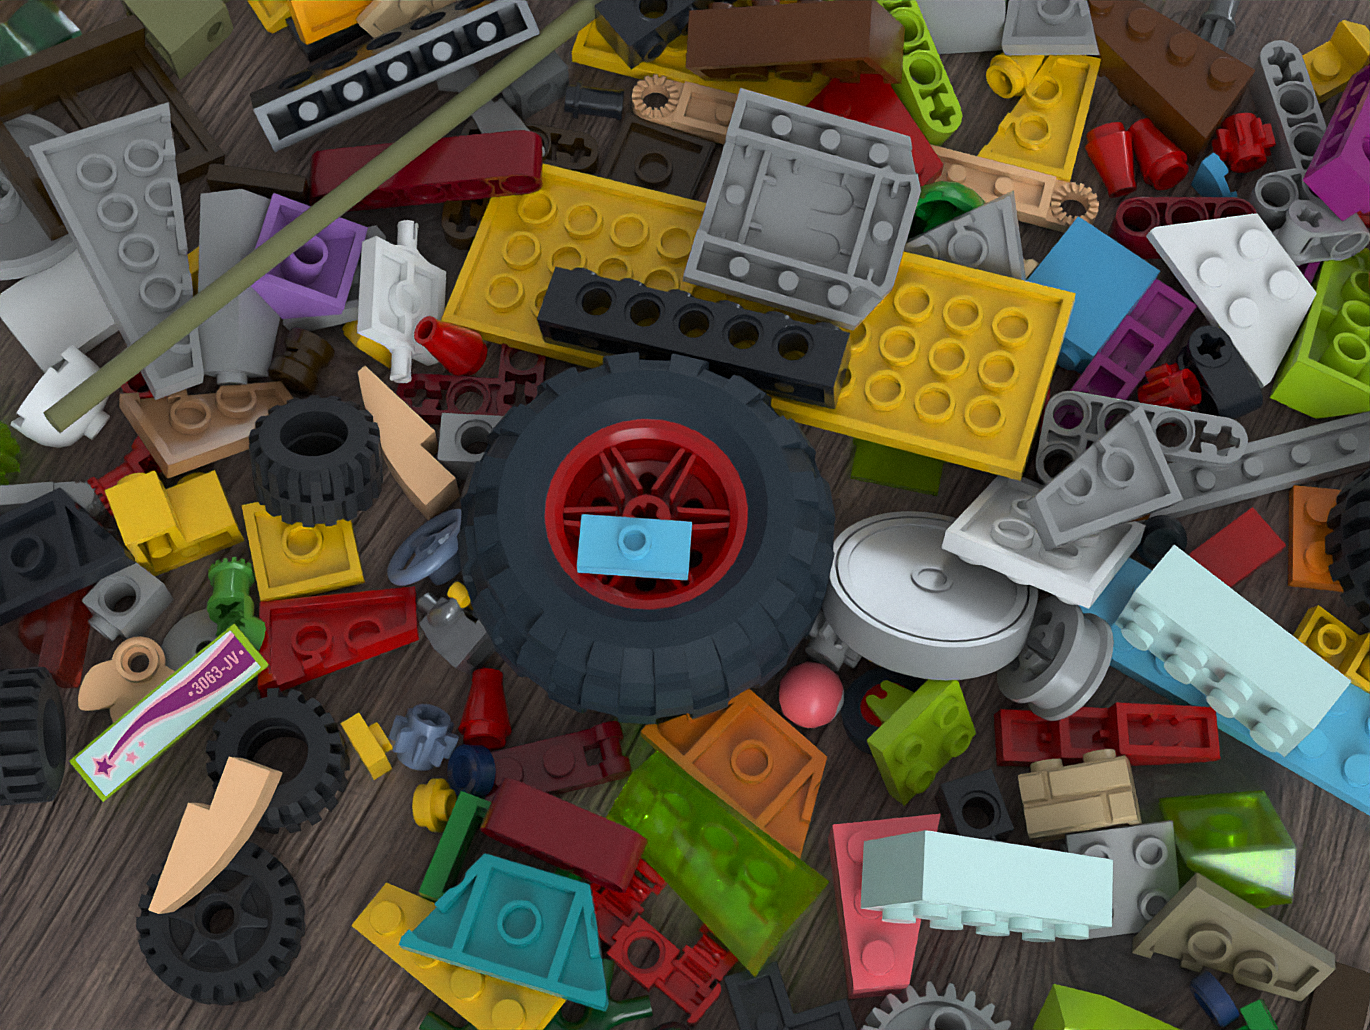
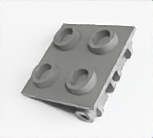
[1060,820,1179,940]

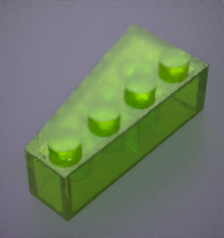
[606,750,830,977]

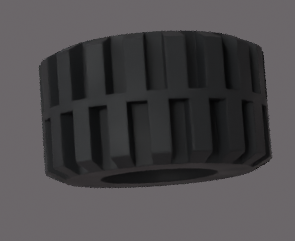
[249,395,383,527]
[0,667,66,806]
[205,688,350,834]

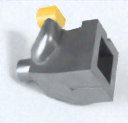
[416,581,495,676]

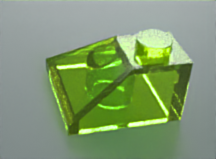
[1159,790,1297,909]

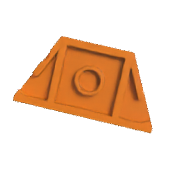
[641,689,827,872]

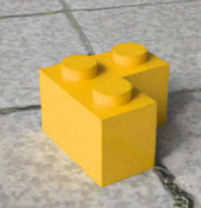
[105,470,245,576]

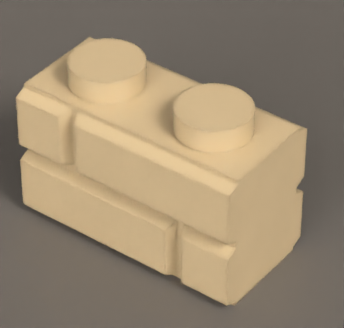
[1018,749,1142,843]

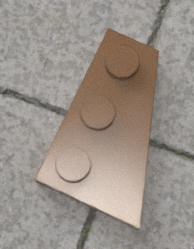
[119,381,293,479]

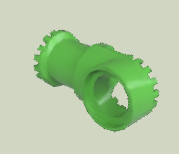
[207,557,266,651]

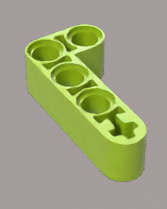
[826,0,963,147]

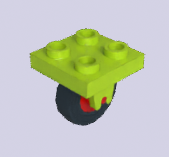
[841,667,976,806]

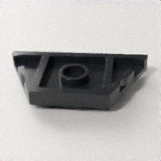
[0,487,136,626]

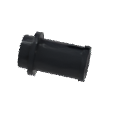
[564,80,625,120]

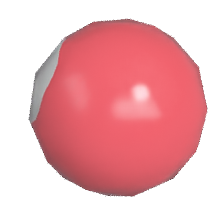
[779,661,844,729]

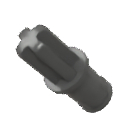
[1198,0,1241,50]

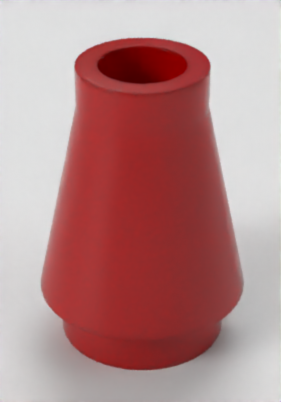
[1127,118,1189,190]
[1085,122,1137,198]
[414,316,487,376]
[459,668,512,751]

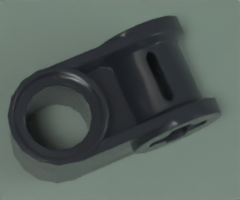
[1176,325,1263,420]

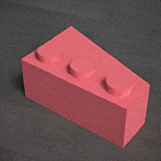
[828,814,940,999]

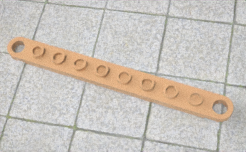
[632,75,1099,233]

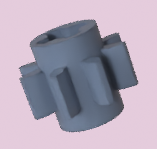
[388,704,459,771]

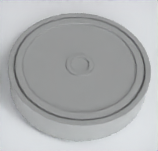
[822,511,1038,680]

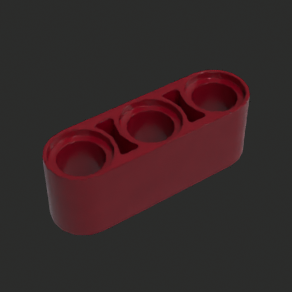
[1107,197,1257,259]
[479,778,648,893]

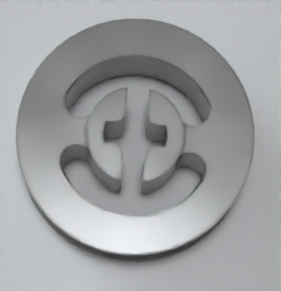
[997,595,1114,721]

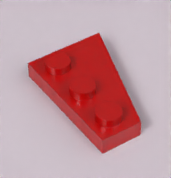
[805,74,944,187]
[258,586,419,699]

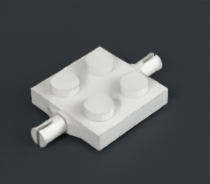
[357,220,446,383]

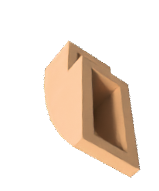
[358,366,460,520]
[148,757,283,914]

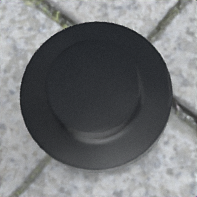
[1136,515,1187,565]

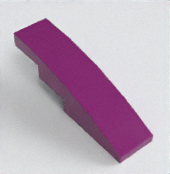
[1053,278,1197,450]

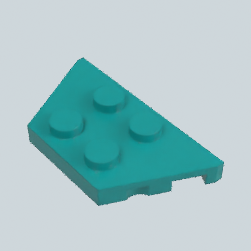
[399,853,609,1012]

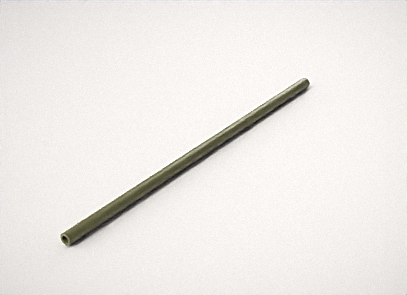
[43,0,602,433]

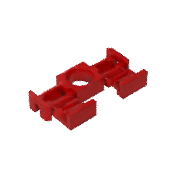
[590,858,747,1027]

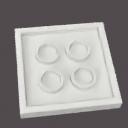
[942,475,1146,609]

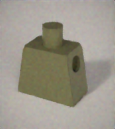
[121,0,234,80]

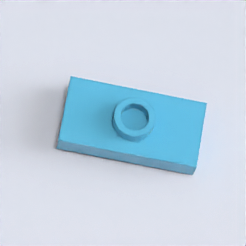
[577,514,692,580]

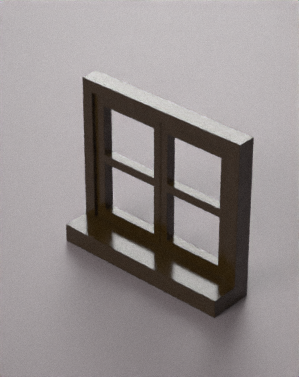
[0,14,225,241]

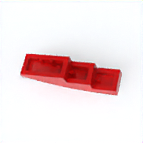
[994,702,1220,767]

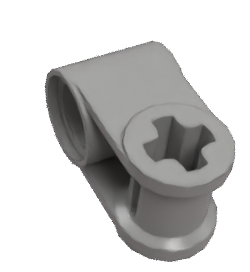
[1272,199,1370,266]

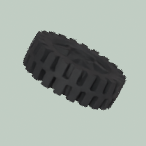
[136,841,306,1006]

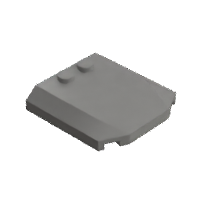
[683,88,921,331]

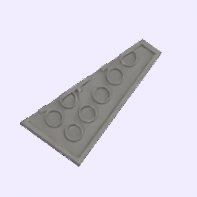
[29,102,204,400]

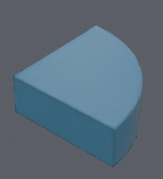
[1191,153,1237,198]

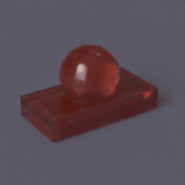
[18,585,93,688]

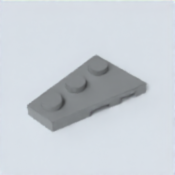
[1001,0,1100,55]
[904,190,1026,281]
[1025,405,1183,551]

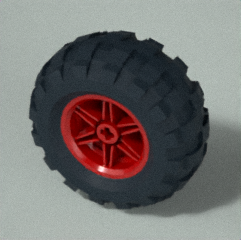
[457,352,836,724]

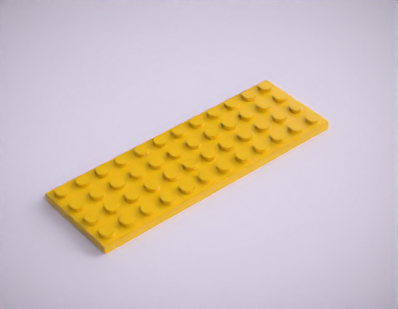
[440,163,1076,481]

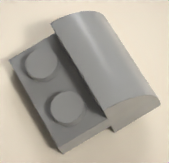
[916,0,1008,54]

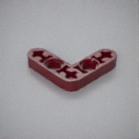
[396,343,548,425]

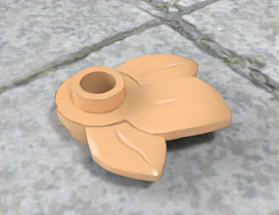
[78,636,175,723]

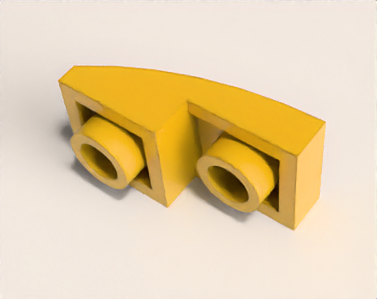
[1293,605,1370,694]

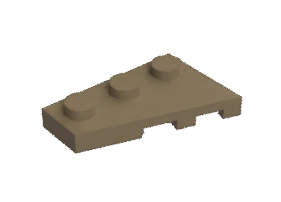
[1132,873,1336,1001]

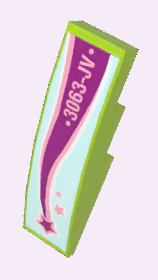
[69,623,269,802]

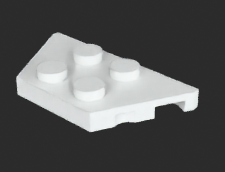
[1146,213,1317,388]

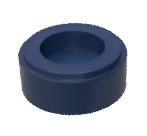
[447,745,496,798]
[1189,970,1240,1028]

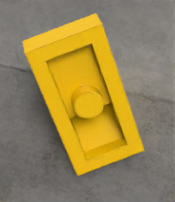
[1302,20,1370,104]

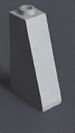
[198,189,280,386]

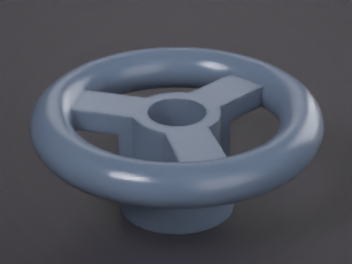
[387,509,461,586]

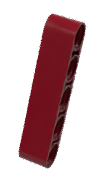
[309,130,543,212]

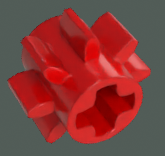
[1211,113,1276,173]
[1138,363,1202,427]

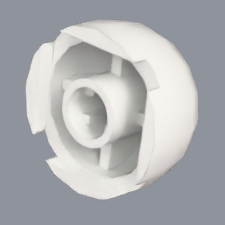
[11,345,110,448]

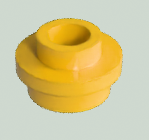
[412,778,457,832]

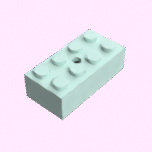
[1115,545,1352,757]
[861,830,1113,942]

